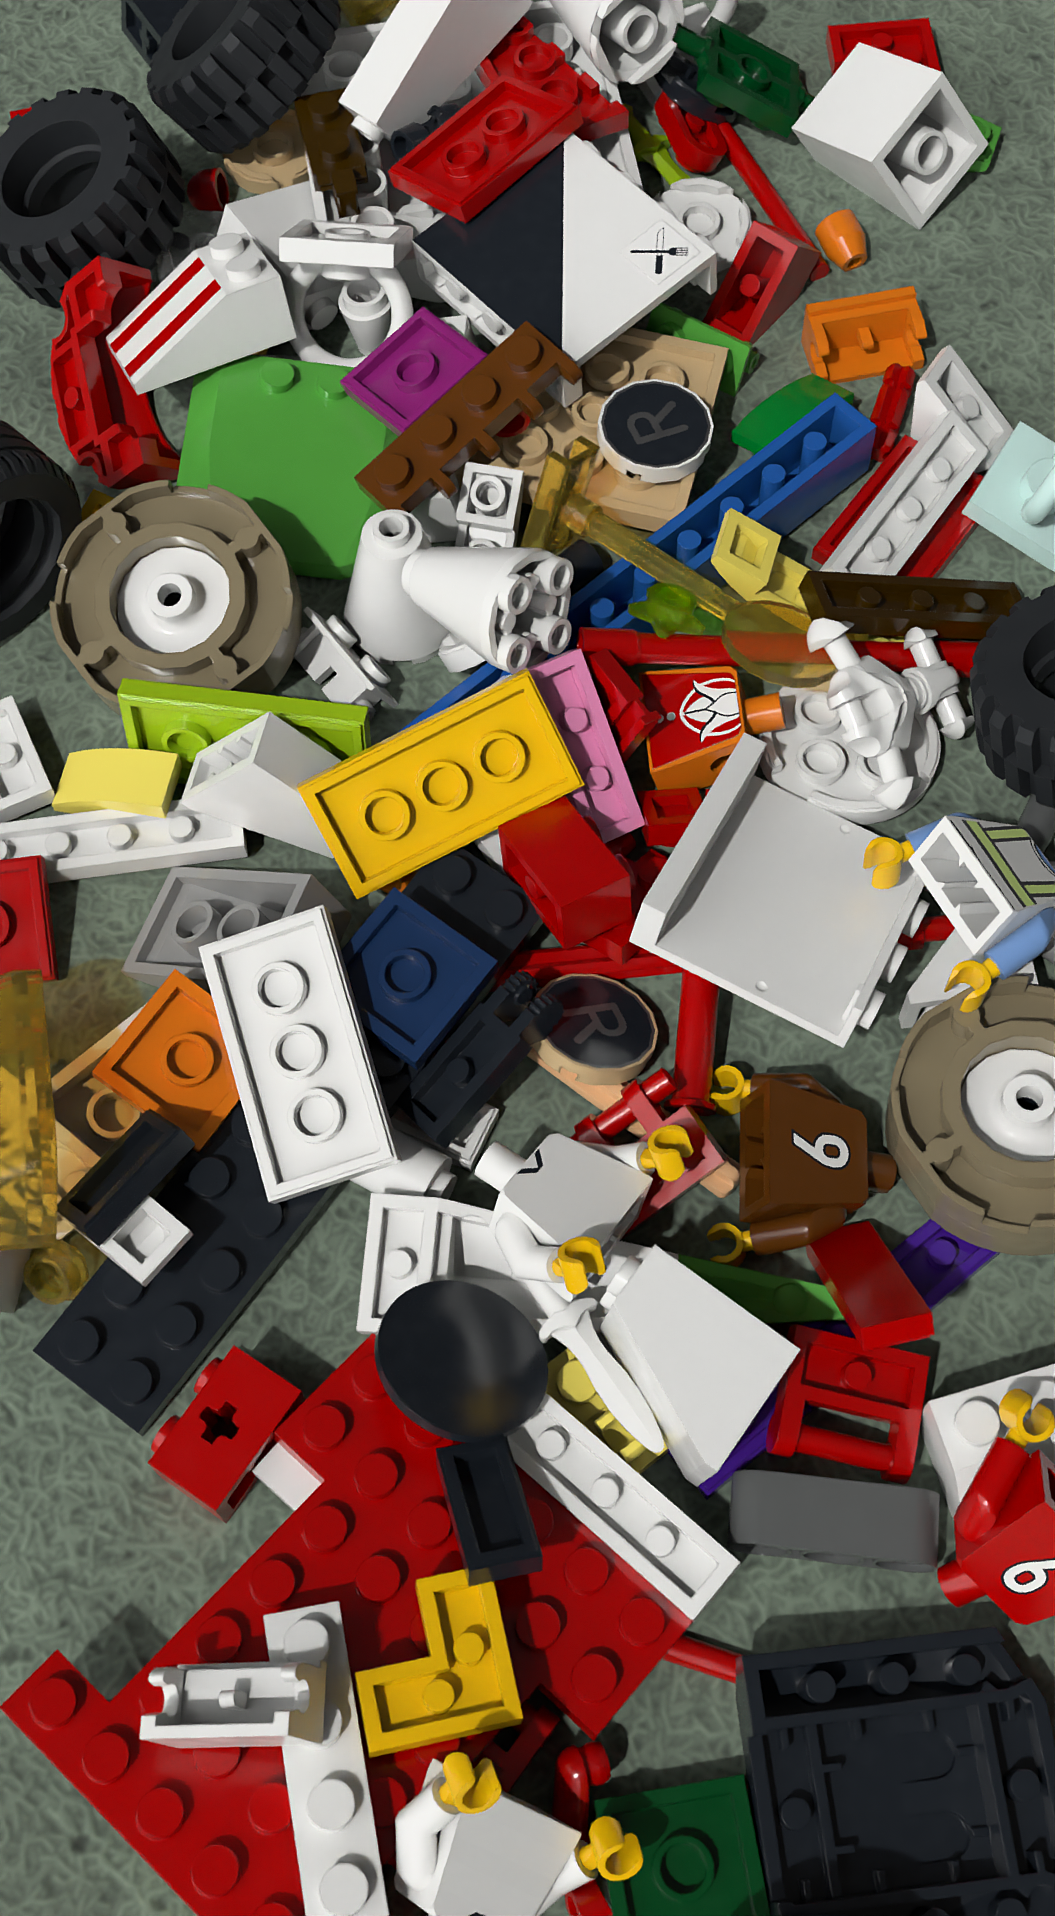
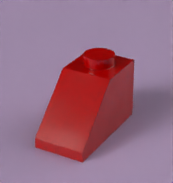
[703,220,822,344]

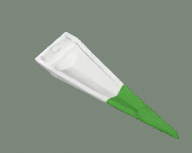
[356,1193,845,1336]

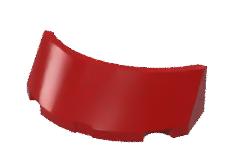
[51,255,181,490]

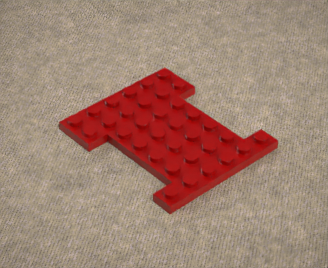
[0,1333,693,1916]

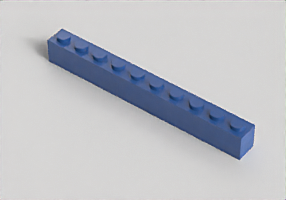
[399,393,877,732]

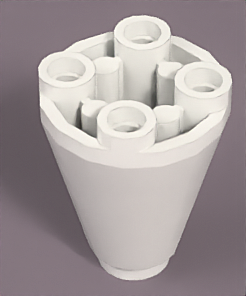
[402,547,574,674]

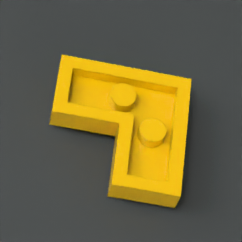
[355,1570,523,1758]

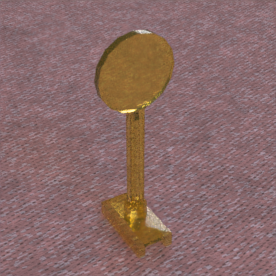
[521,435,837,688]

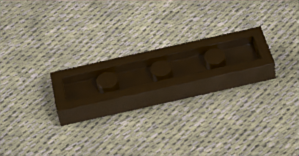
[798,570,1023,640]

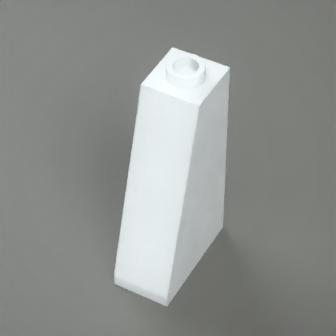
[338,0,533,145]

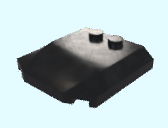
[736,1626,1055,1916]

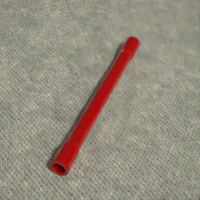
[576,627,979,678]

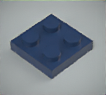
[341,887,499,1071]

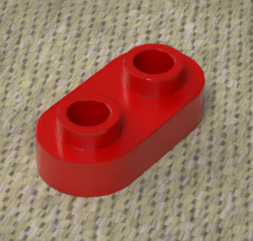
[654,90,727,173]

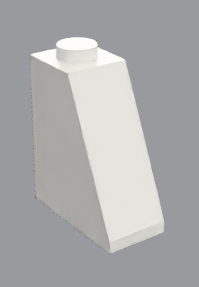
[217,180,344,330]
[180,712,341,858]

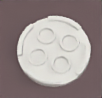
[756,669,941,825]

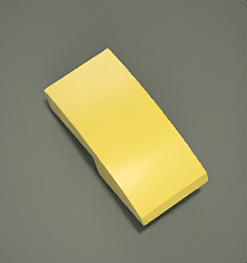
[52,748,182,819]

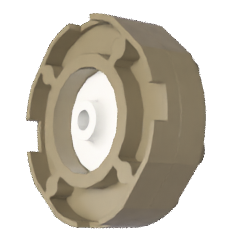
[49,480,303,717]
[885,976,1055,1256]

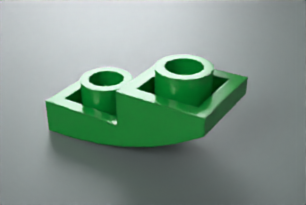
[731,373,854,456]

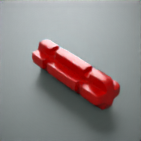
[870,363,916,463]

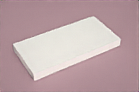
[198,905,402,1204]

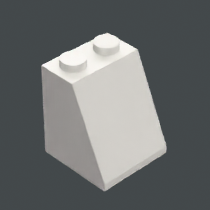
[791,42,988,230]
[599,1245,800,1487]

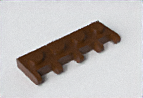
[354,320,583,513]

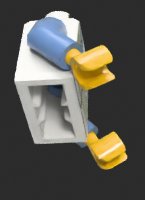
[863,812,1055,1012]

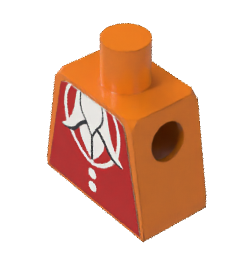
[639,666,786,790]

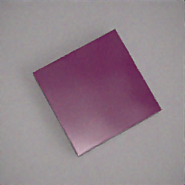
[340,307,488,437]

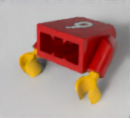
[937,1388,1055,1625]

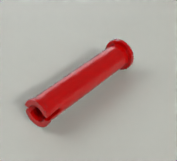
[664,968,720,1116]

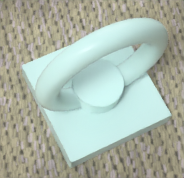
[961,421,1055,572]

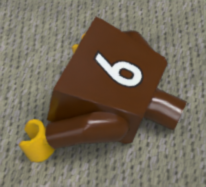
[707,1065,897,1267]

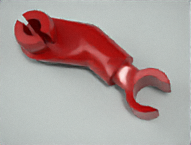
[551,1741,613,1916]

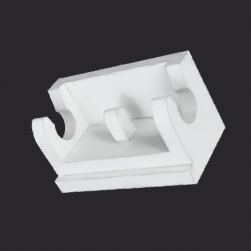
[139,1660,327,1748]

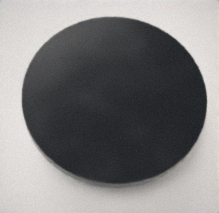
[374,1280,548,1443]

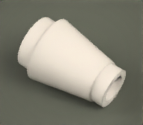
[338,277,392,356]

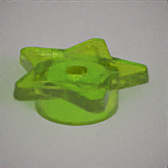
[628,583,706,638]

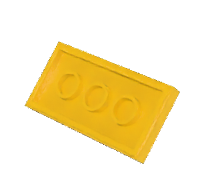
[297,668,585,899]

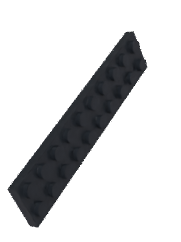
[33,847,543,1436]

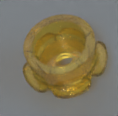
[23,1239,89,1305]

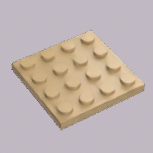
[455,327,729,532]

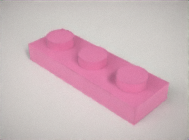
[527,648,645,843]

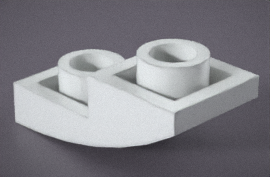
[455,461,525,547]

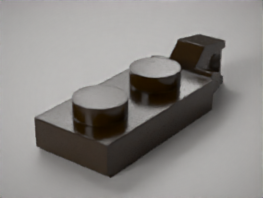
[294,88,369,218]

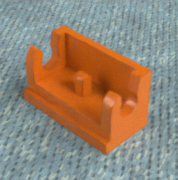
[801,286,927,384]

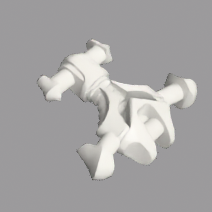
[807,618,974,810]

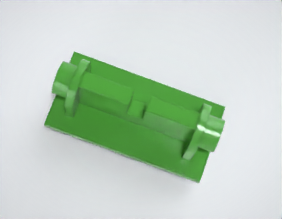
[646,303,760,397]

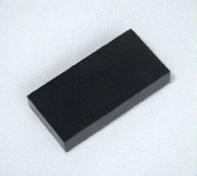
[54,1109,195,1247]
[436,1437,543,1586]

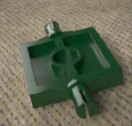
[672,16,815,138]

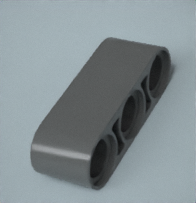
[727,1470,940,1573]

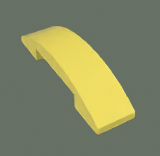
[710,508,905,642]

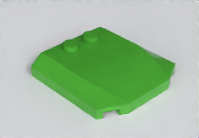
[176,355,398,580]

